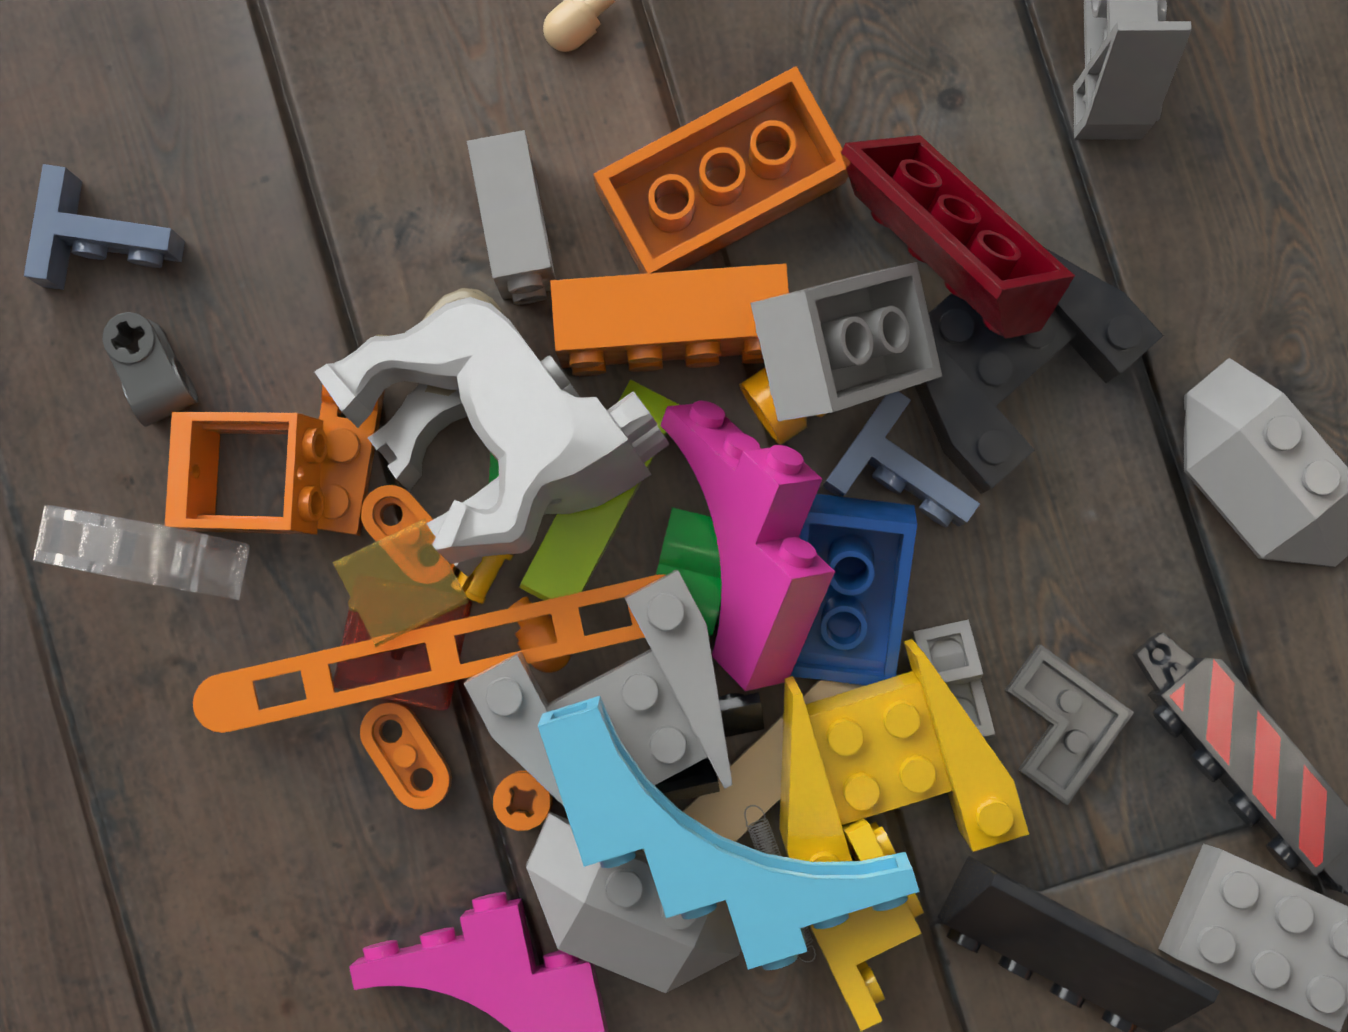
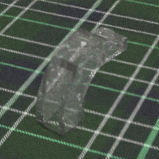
[33,505,250,600]

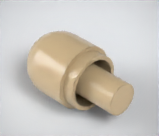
[543,0,615,52]

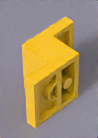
[810,819,924,1031]

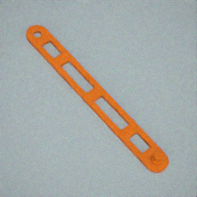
[193,574,665,733]

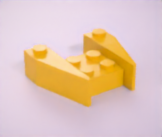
[779,639,1029,862]

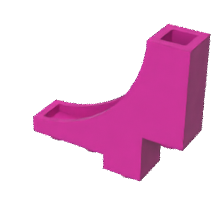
[660,401,835,691]
[349,892,609,1032]

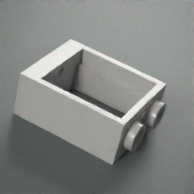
[467,130,556,305]

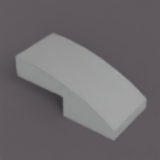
[912,619,995,740]

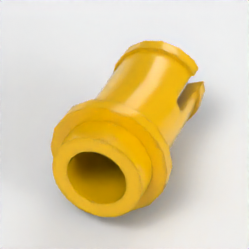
[451,554,514,604]

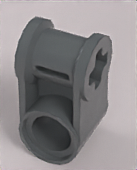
[102,312,198,427]

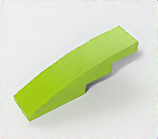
[519,379,679,600]

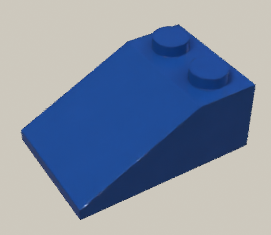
[790,494,917,685]

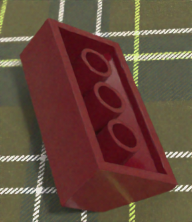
[841,135,1075,339]

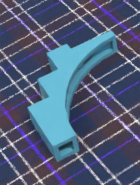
[538,696,920,970]

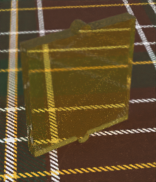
[333,519,468,647]

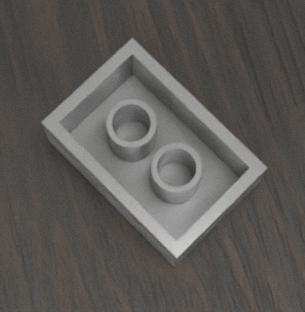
[750,262,942,421]
[1158,843,1348,1032]

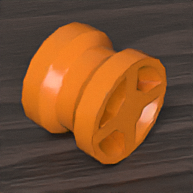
[493,770,553,831]

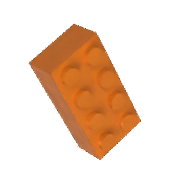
[593,66,848,274]
[550,263,789,376]

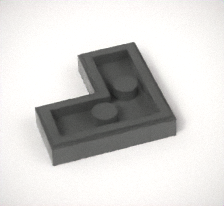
[1004,645,1134,805]

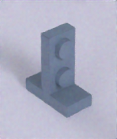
[24,164,185,290]
[822,391,980,528]

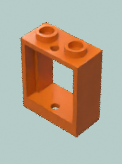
[165,412,327,535]

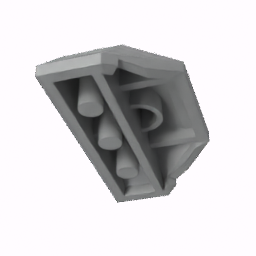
[1184,358,1348,567]
[526,812,741,993]

